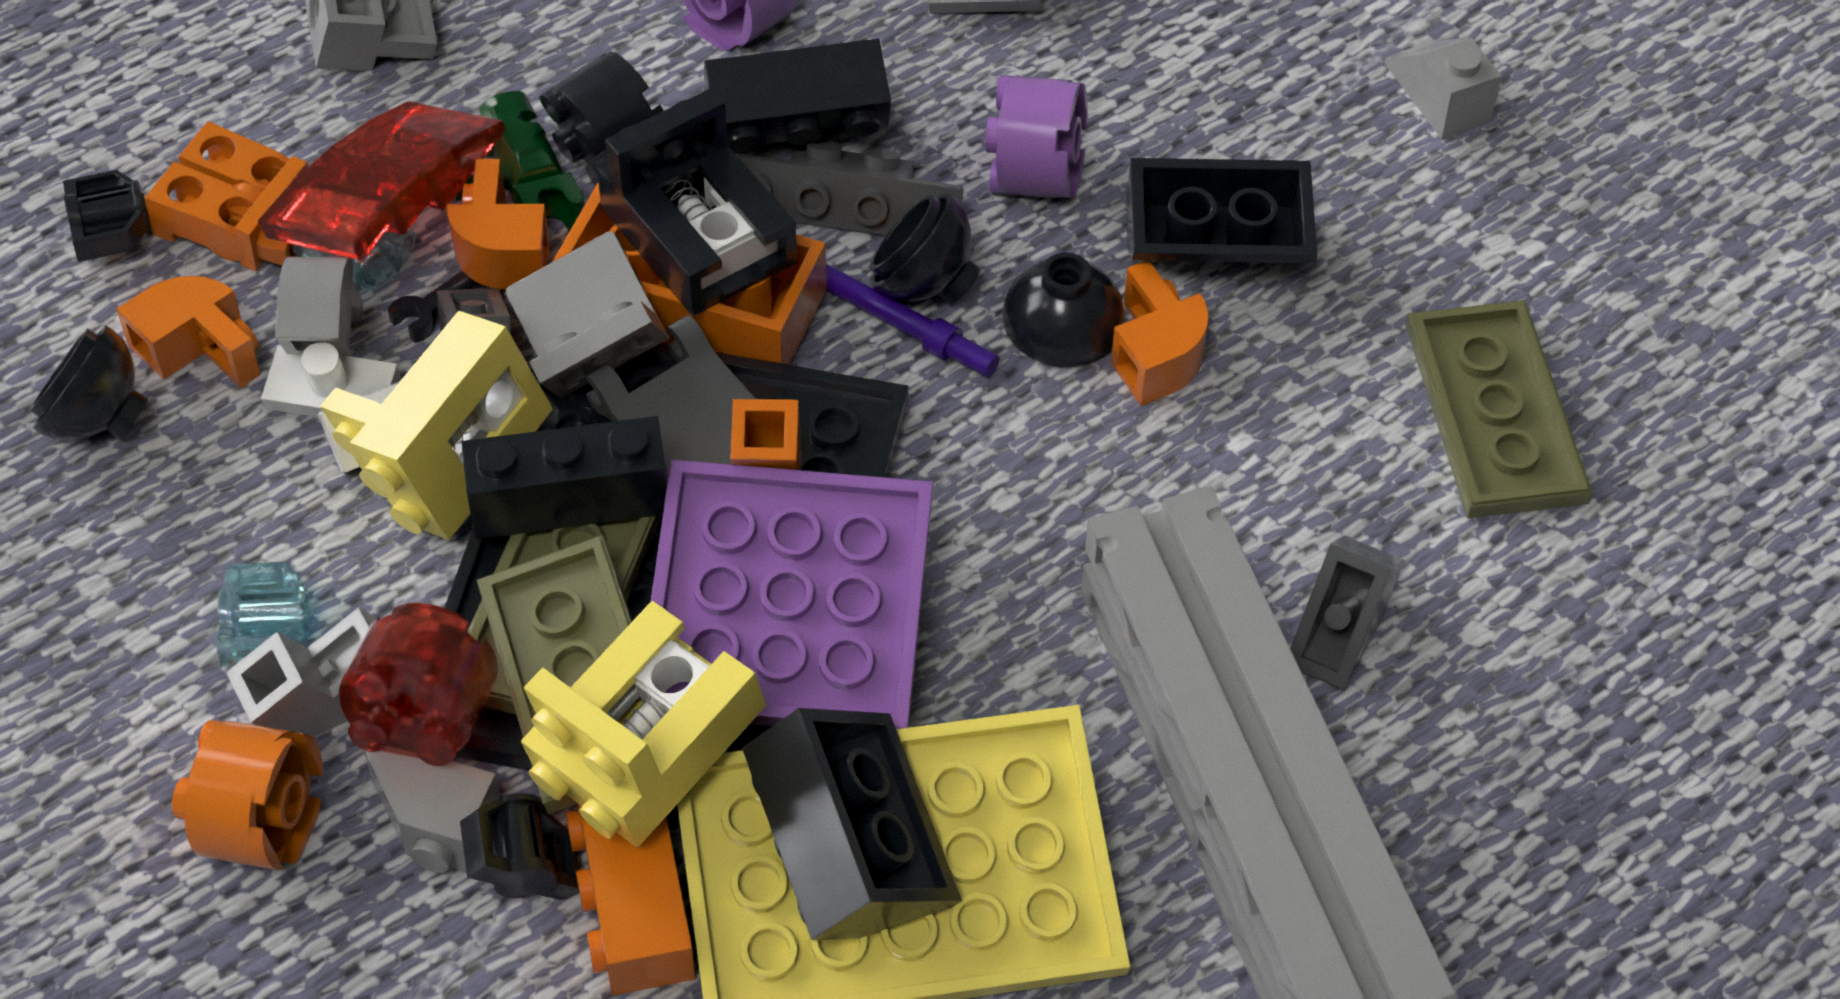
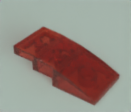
[258,101,506,261]

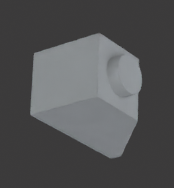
[1384,38,1502,139]
[363,736,500,873]

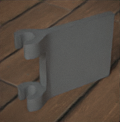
[586,315,756,483]

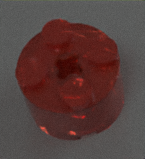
[339,603,498,767]

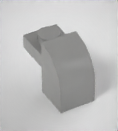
[275,257,363,355]
[226,607,399,736]

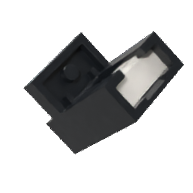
[597,88,797,317]

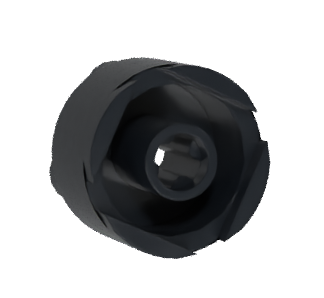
[540,51,664,187]

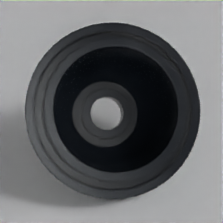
[869,193,980,305]
[1003,252,1124,366]
[29,325,148,440]

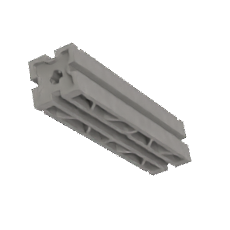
[1081,486,1456,999]

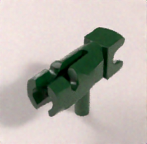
[449,91,584,232]

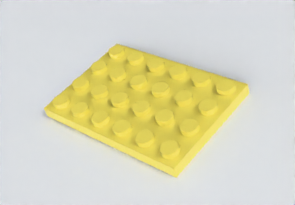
[677,705,1130,999]

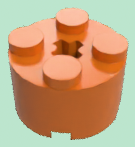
[172,720,323,870]

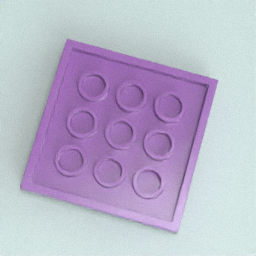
[651,460,933,729]

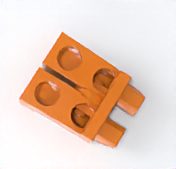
[144,121,335,272]

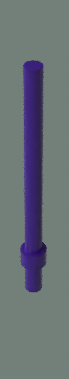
[826,263,1000,378]

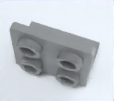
[506,231,669,398]

